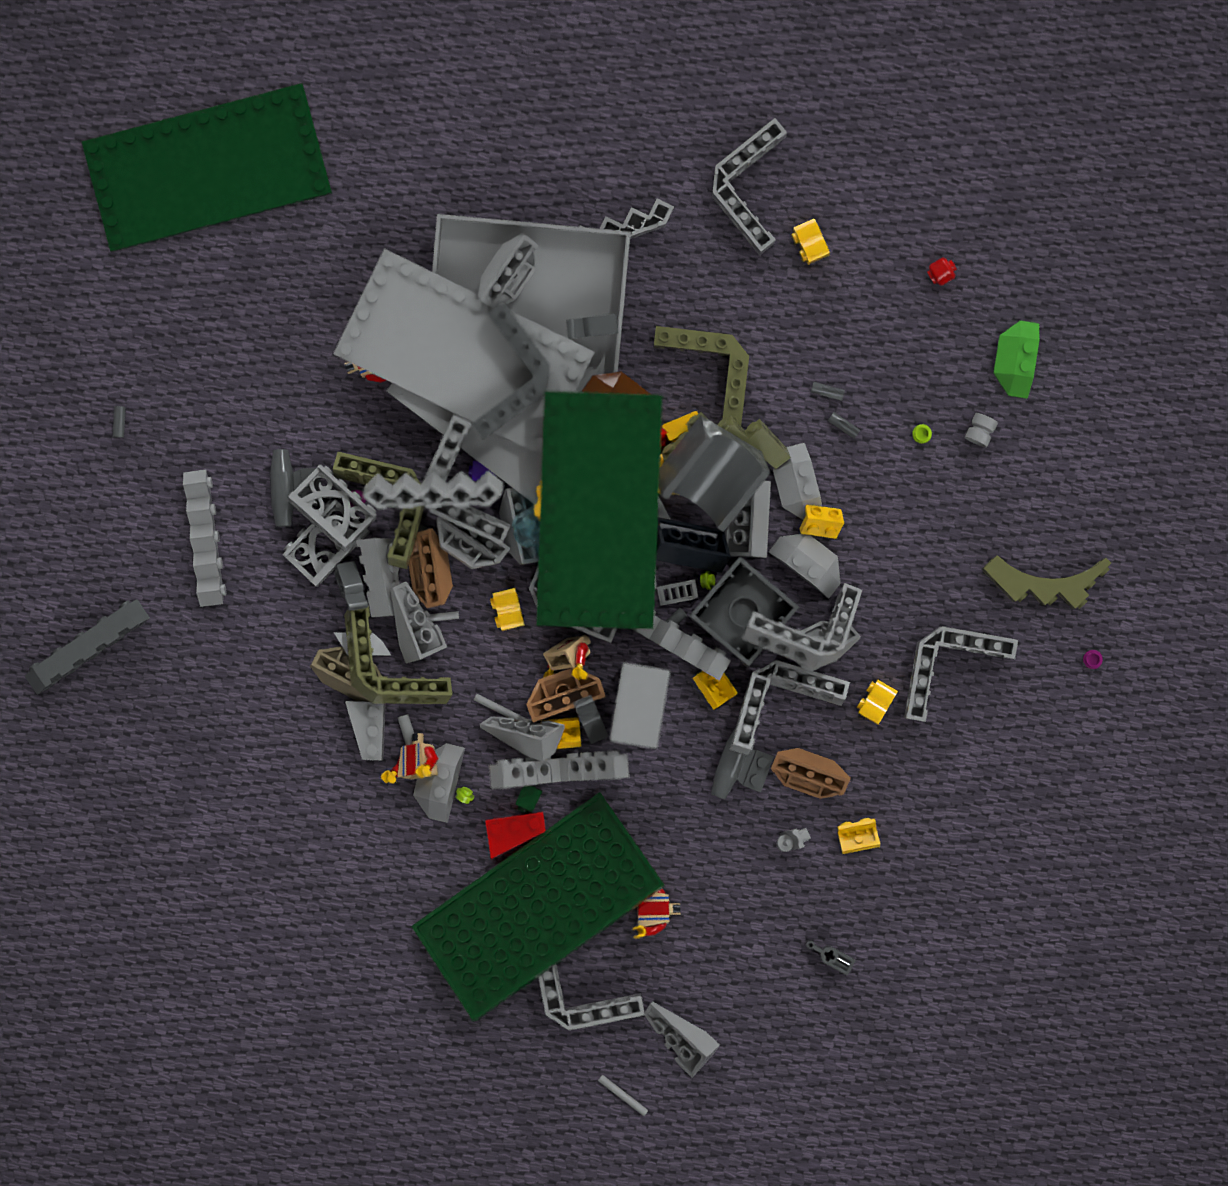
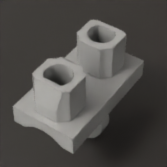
[776,828,811,852]

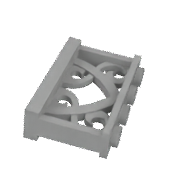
[288,464,377,552]
[283,499,370,587]

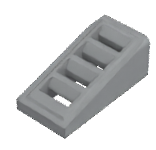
[657,580,698,606]

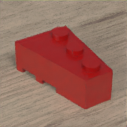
[485,811,546,859]

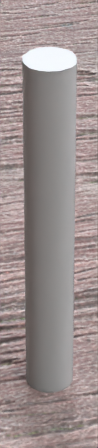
[429,611,459,622]
[474,694,527,722]
[598,1075,648,1116]

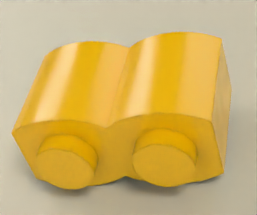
[791,219,830,265]
[490,588,525,631]
[856,680,898,725]

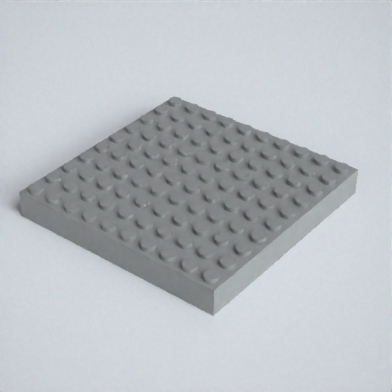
[432,214,631,392]

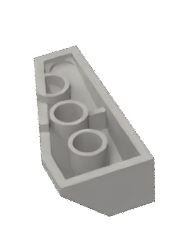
[644,1002,720,1078]

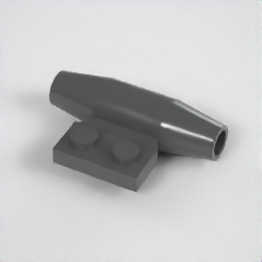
[270,449,321,527]
[711,726,774,799]

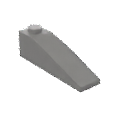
[390,582,447,663]
[480,716,565,761]

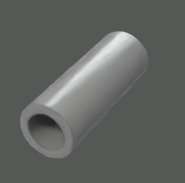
[398,714,414,745]

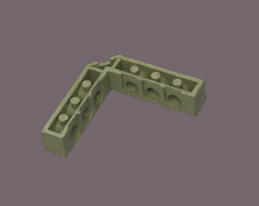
[653,326,749,426]
[333,452,425,569]
[344,605,452,704]

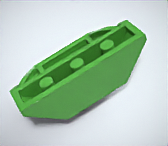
[993,321,1039,399]

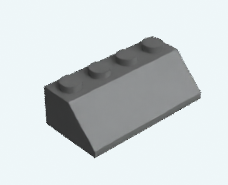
[724,480,771,558]

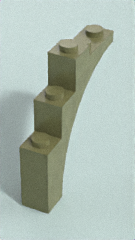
[661,412,791,469]
[981,555,1111,609]

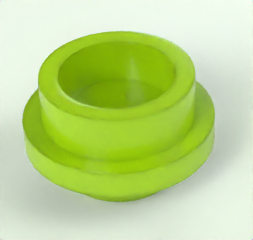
[912,424,932,444]
[700,571,716,590]
[456,787,474,804]

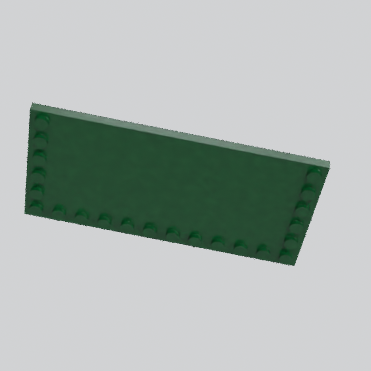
[82,83,332,252]
[536,391,663,629]
[411,792,665,1022]

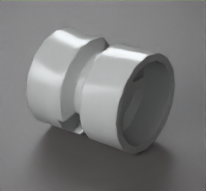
[964,413,998,448]

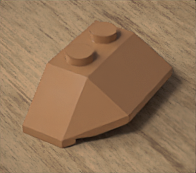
[409,529,453,608]
[527,667,606,722]
[771,748,850,799]

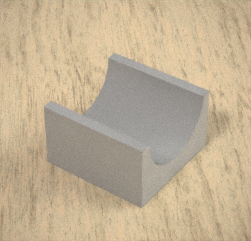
[610,663,670,749]

